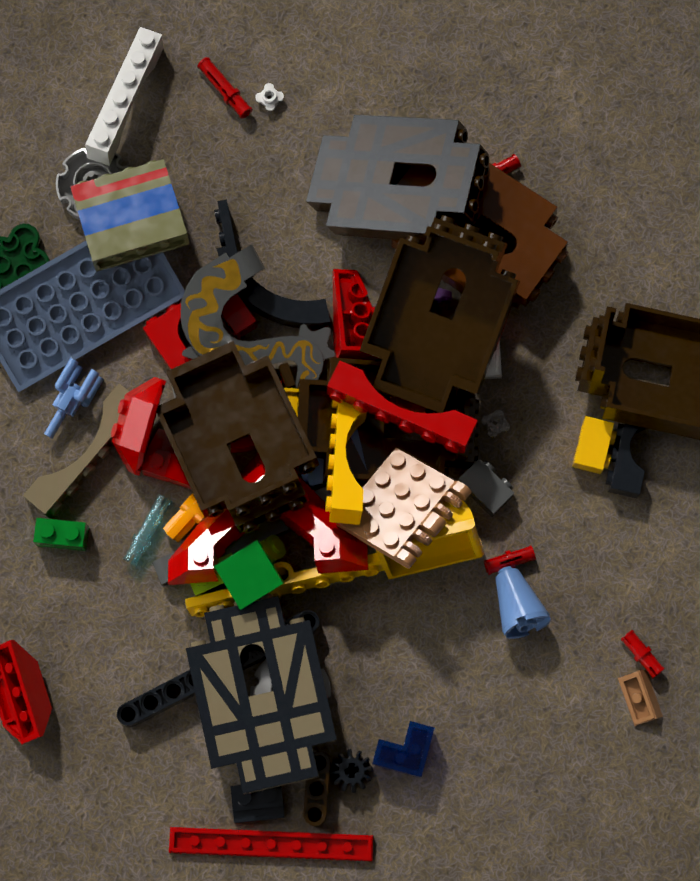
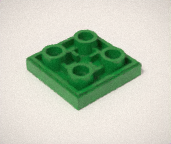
[214,540,284,610]

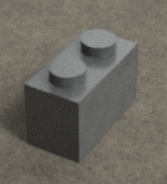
[458,459,514,517]

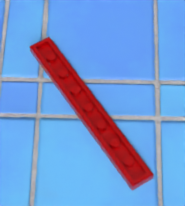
[169,827,373,861]

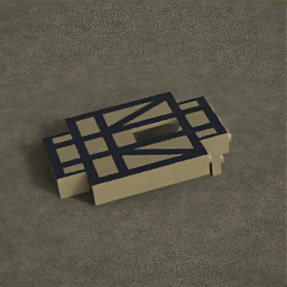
[186,594,337,794]

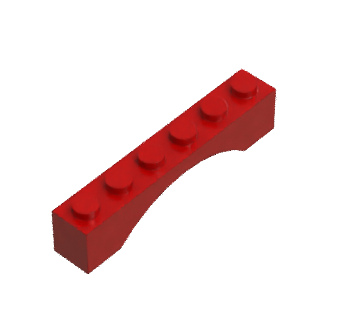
[327,361,478,454]

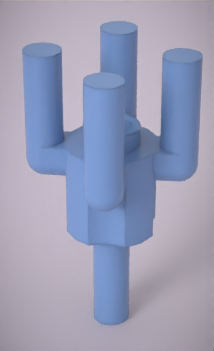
[44,358,104,439]

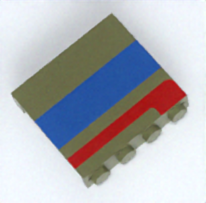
[70,159,190,272]

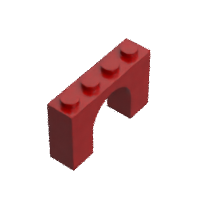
[143,294,257,370]

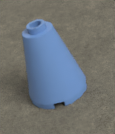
[495,566,551,639]

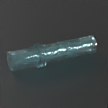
[123,494,172,566]

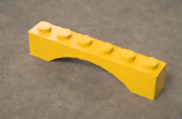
[325,400,367,525]

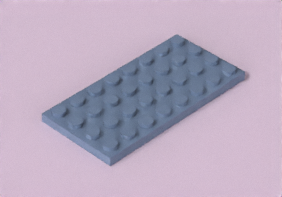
[0,241,185,392]

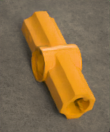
[163,493,204,542]

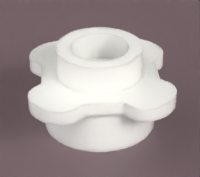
[255,83,284,111]

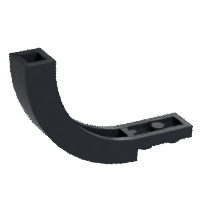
[214,199,331,329]

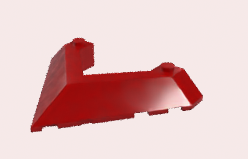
[168,453,369,585]

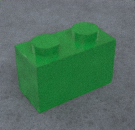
[33,518,89,551]

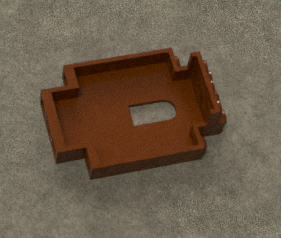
[391,163,569,308]

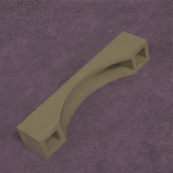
[23,384,129,518]

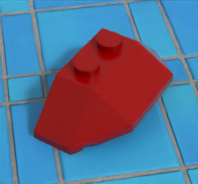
[111,377,166,476]
[0,640,52,744]

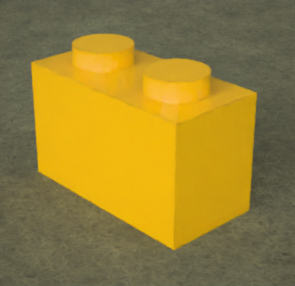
[572,416,617,474]

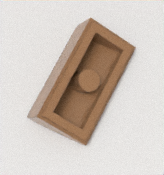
[618,669,663,726]

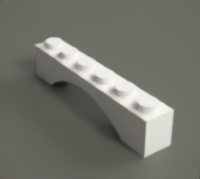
[85,27,163,166]

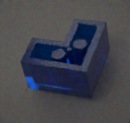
[372,721,434,779]

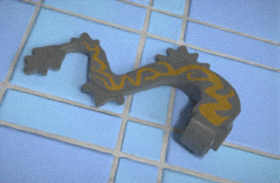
[181,245,335,389]

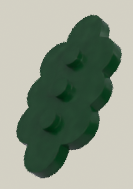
[0,223,50,289]

